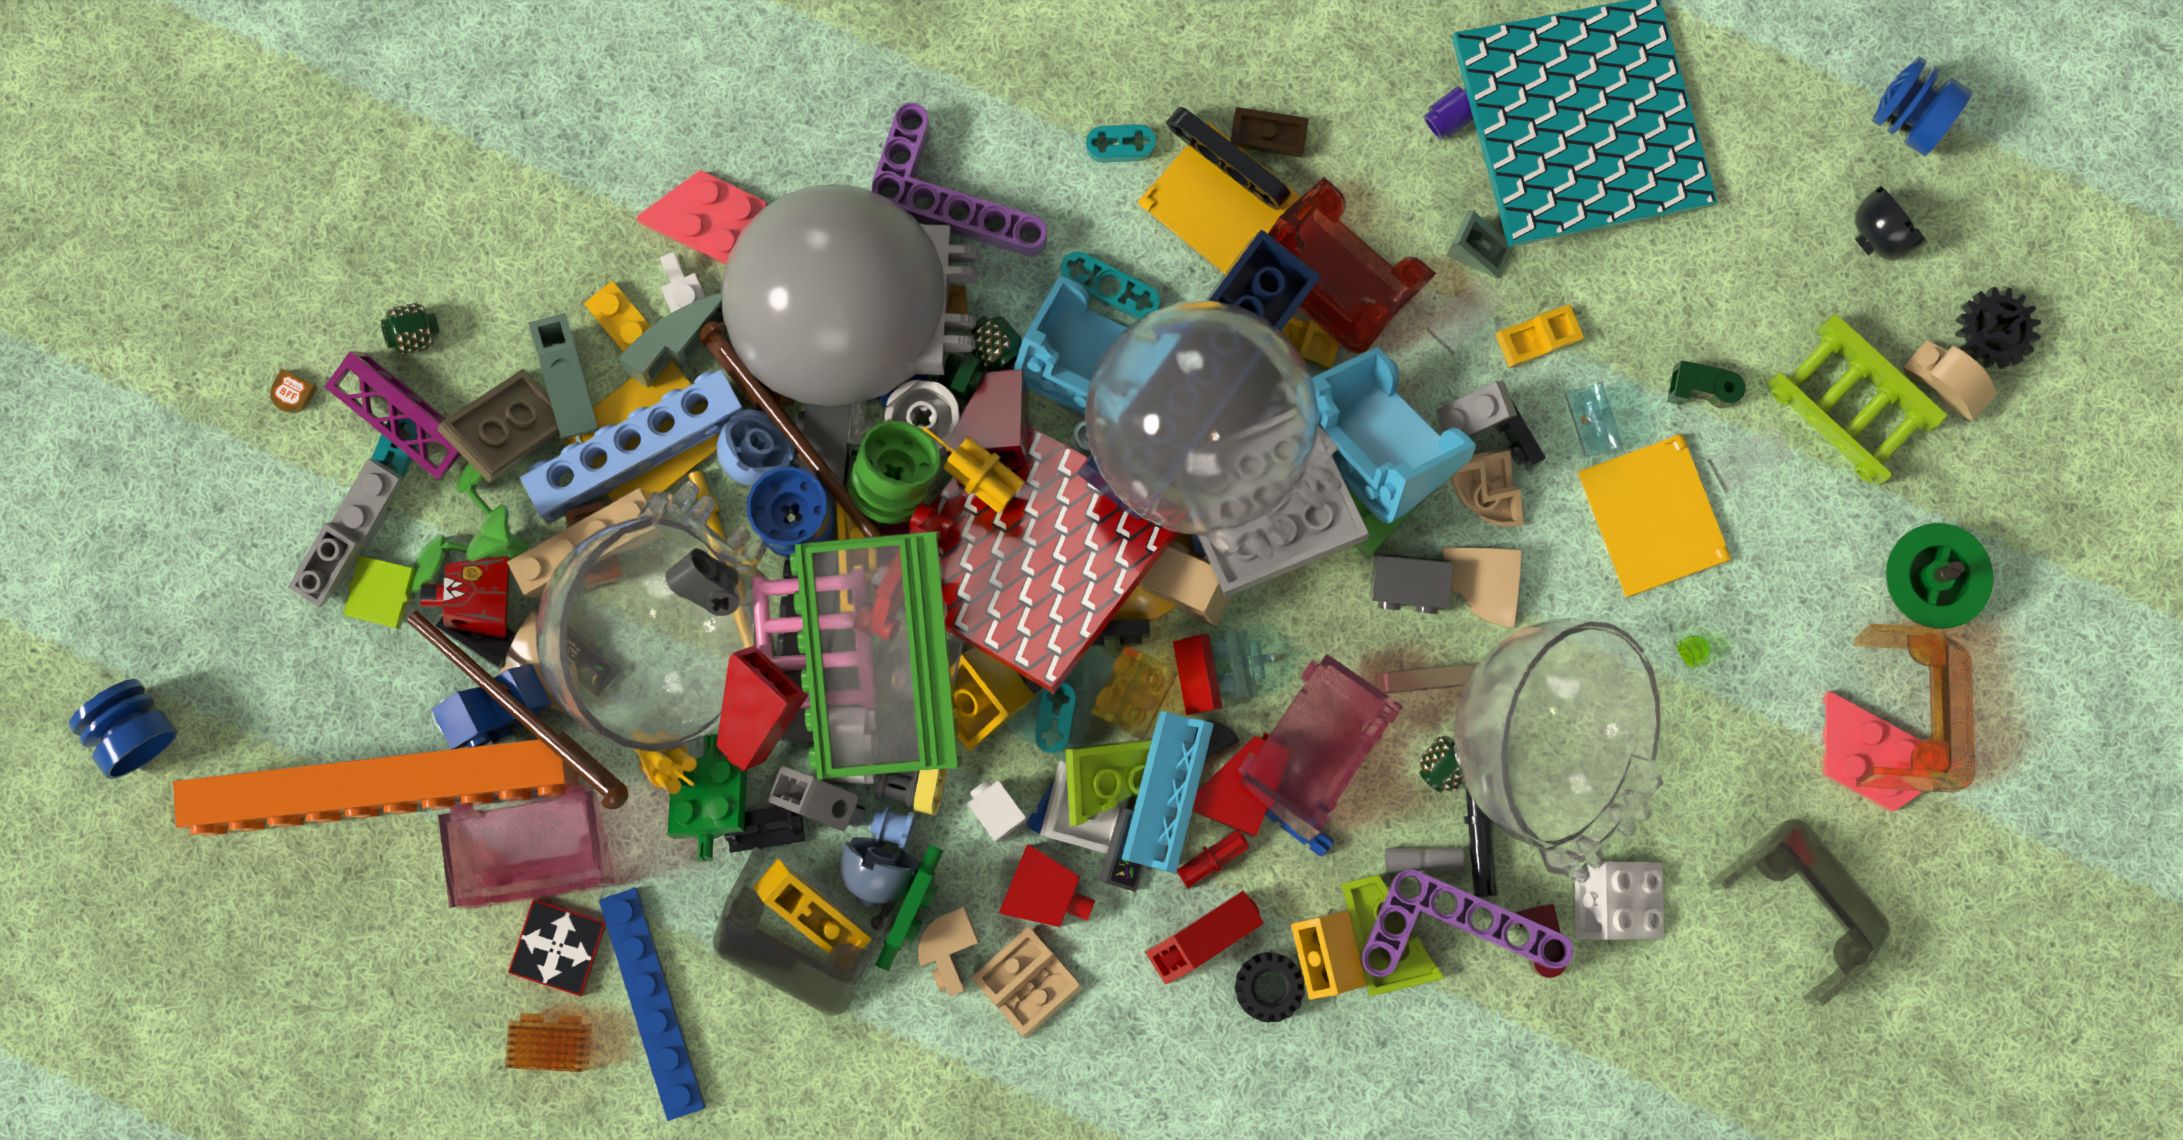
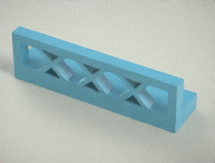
[1122,710,1214,874]

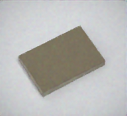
[437,369,560,483]

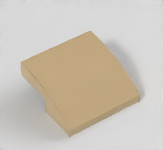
[971,926,1083,1039]

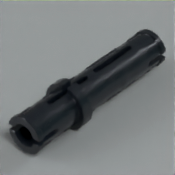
[1464,780,1498,897]

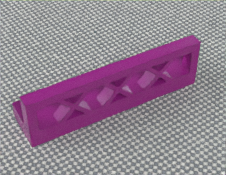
[324,351,462,479]

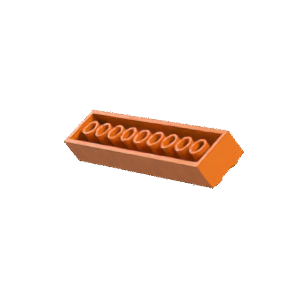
[173,740,579,836]

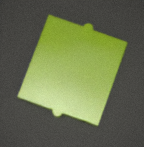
[343,555,417,629]

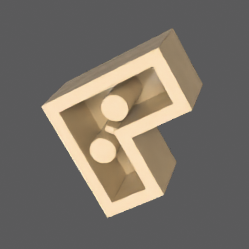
[1139,541,1233,628]

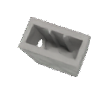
[767,766,866,832]

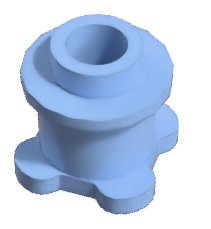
[870,806,916,852]

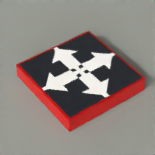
[508,899,606,996]

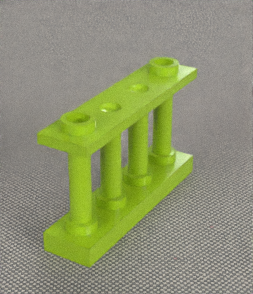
[1766,313,1948,485]

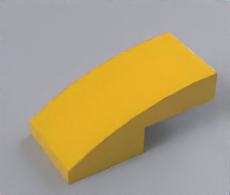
[1495,304,1584,368]
[1269,317,1342,369]

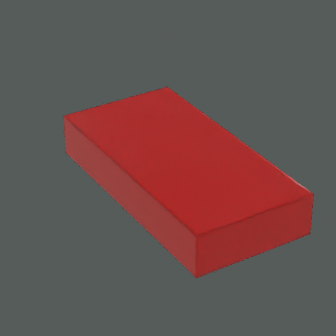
[1173,634,1223,716]

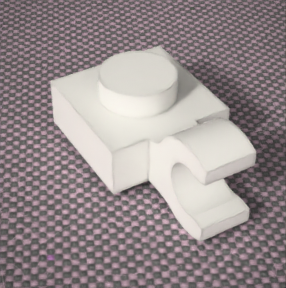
[660,252,706,313]

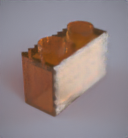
[505,1013,592,1072]

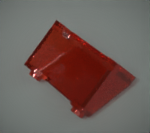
[1268,177,1437,354]

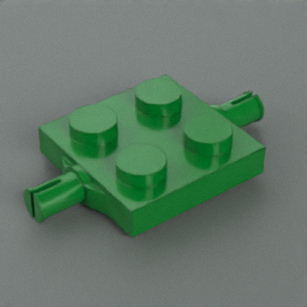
[667,734,747,862]
[875,844,944,971]

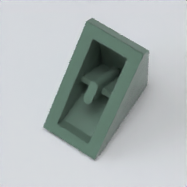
[1446,210,1514,279]

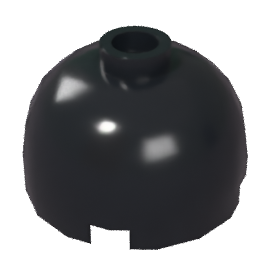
[1855,185,1928,261]

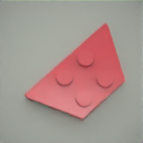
[636,170,768,265]
[1823,691,1960,812]

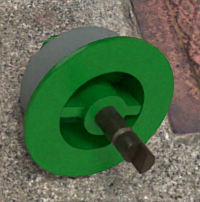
[1885,523,1994,629]

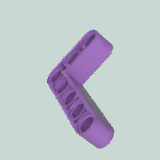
[871,102,1047,256]
[1361,869,1574,977]

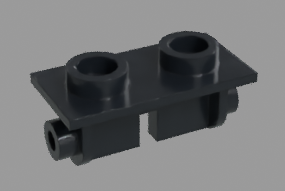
[724,807,806,853]

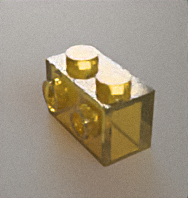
[1091,646,1178,741]

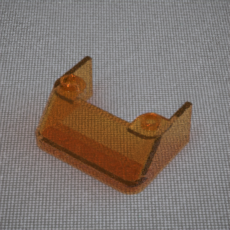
[1854,624,1975,793]

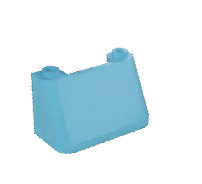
[1014,275,1181,425]
[1301,347,1476,524]

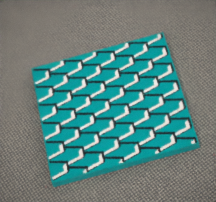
[1451,0,1718,248]

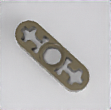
[1375,664,1487,694]

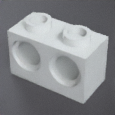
[967,780,1027,843]

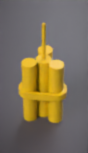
[922,426,1025,514]
[629,736,697,794]

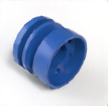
[1871,56,1973,156]
[747,467,836,559]
[69,678,177,779]

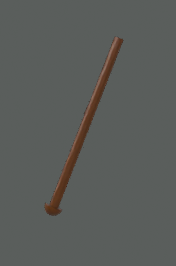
[700,321,889,553]
[407,611,629,809]

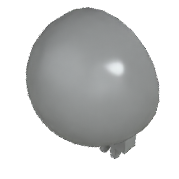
[721,184,980,406]

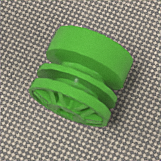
[848,421,940,524]

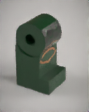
[1667,360,1746,408]

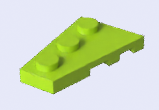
[1065,739,1152,827]
[1340,874,1445,997]

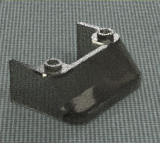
[1707,819,1890,1006]
[712,847,896,1016]

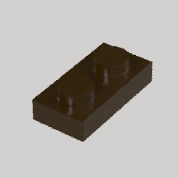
[1230,107,1309,158]

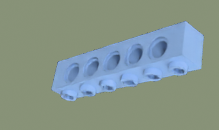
[520,369,744,524]

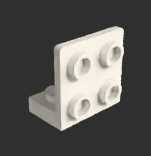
[1574,862,1664,940]

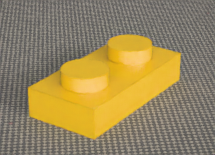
[583,280,651,352]

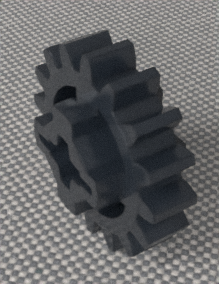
[1955,287,2041,370]

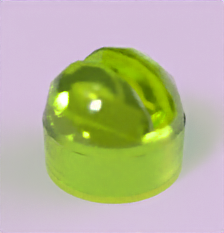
[1676,635,1711,668]

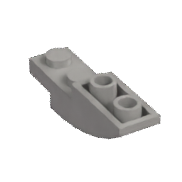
[288,458,405,607]

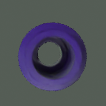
[1423,86,1474,140]

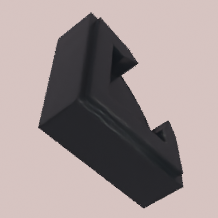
[1195,720,1240,758]

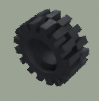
[1234,952,1305,1023]

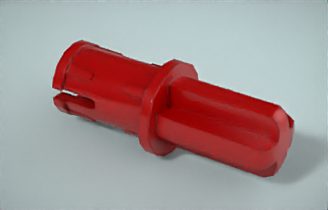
[1177,830,1249,890]

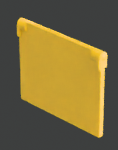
[1137,122,1310,274]
[559,360,721,502]
[1577,434,1732,598]

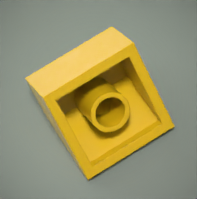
[949,647,1035,751]

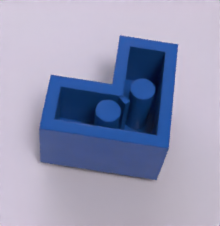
[431,664,551,749]

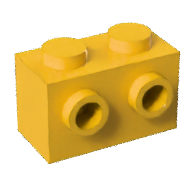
[1291,910,1367,1000]

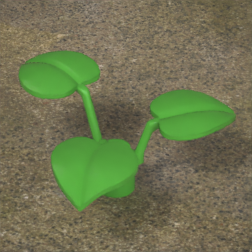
[410,461,529,598]

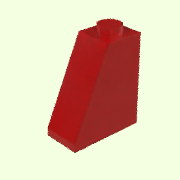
[716,645,808,772]
[1192,733,1290,837]
[1145,890,1264,985]

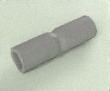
[1385,848,1464,872]

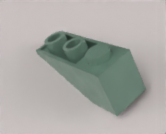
[528,313,598,440]

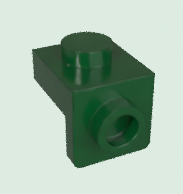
[937,353,985,402]

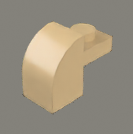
[1903,340,1997,422]
[918,907,979,997]

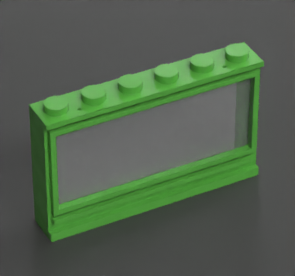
[790,531,962,780]

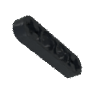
[1166,107,1291,210]

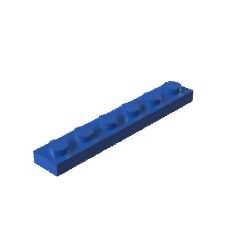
[599,888,706,1121]

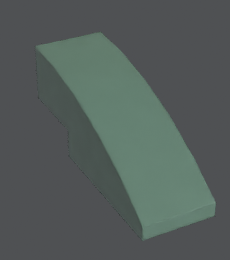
[619,293,723,388]

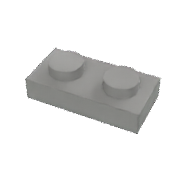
[1436,380,1517,437]

